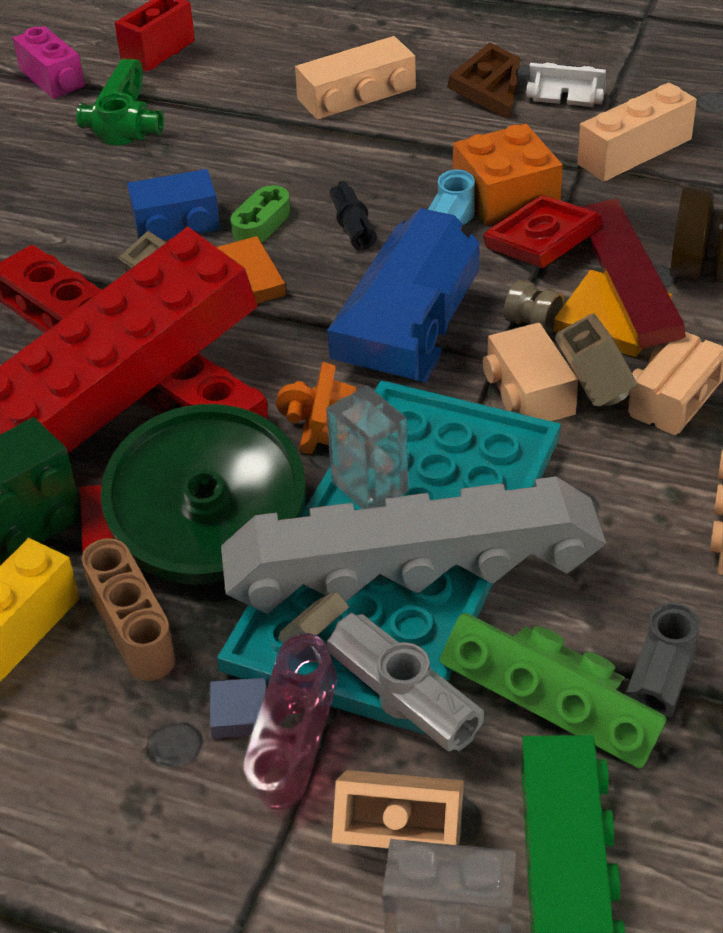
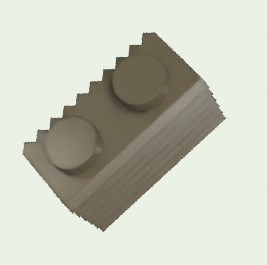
[555,313,638,407]

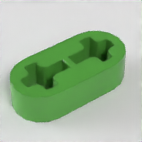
[231,185,291,243]

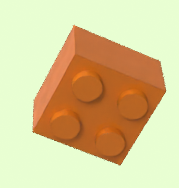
[453,123,563,226]

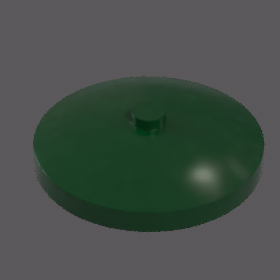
[101,404,306,585]

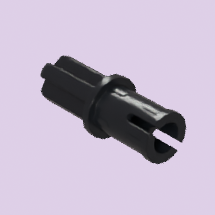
[330,181,377,250]

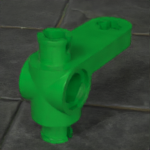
[76,58,164,146]

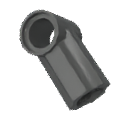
[626,602,700,717]

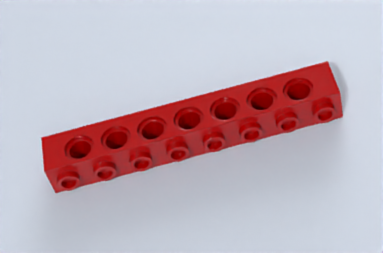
[0,244,268,420]

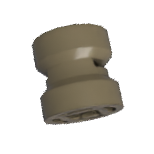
[504,279,564,335]

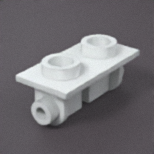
[526,63,606,108]

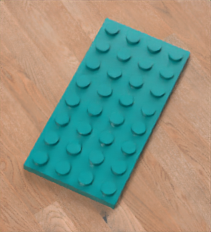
[217,380,561,735]

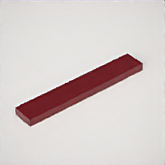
[582,198,686,348]

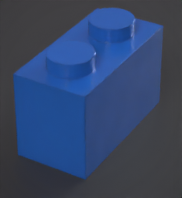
[127,169,221,240]

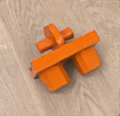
[276,362,356,456]

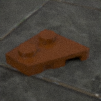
[447,42,520,119]

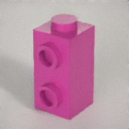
[12,26,85,99]

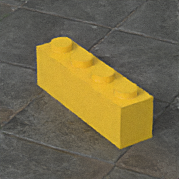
[0,538,80,682]

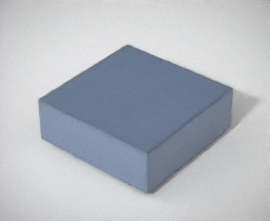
[210,678,268,739]

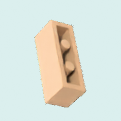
[295,36,416,120]
[577,83,697,182]

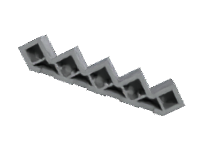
[221,476,606,614]

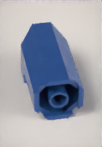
[327,208,480,383]

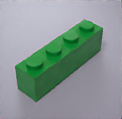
[521,735,625,933]

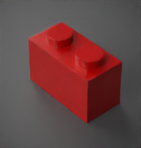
[114,0,195,72]

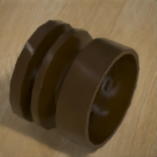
[670,185,723,283]

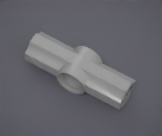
[327,613,484,752]

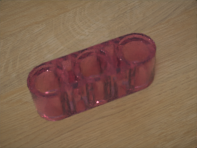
[243,633,338,810]

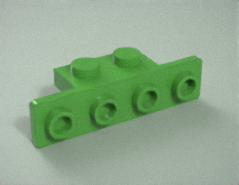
[440,613,667,768]

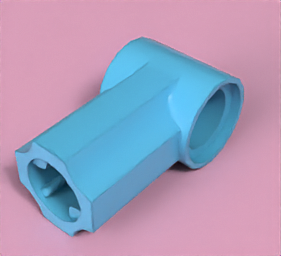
[428,170,475,230]

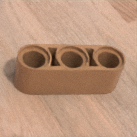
[82,538,176,681]

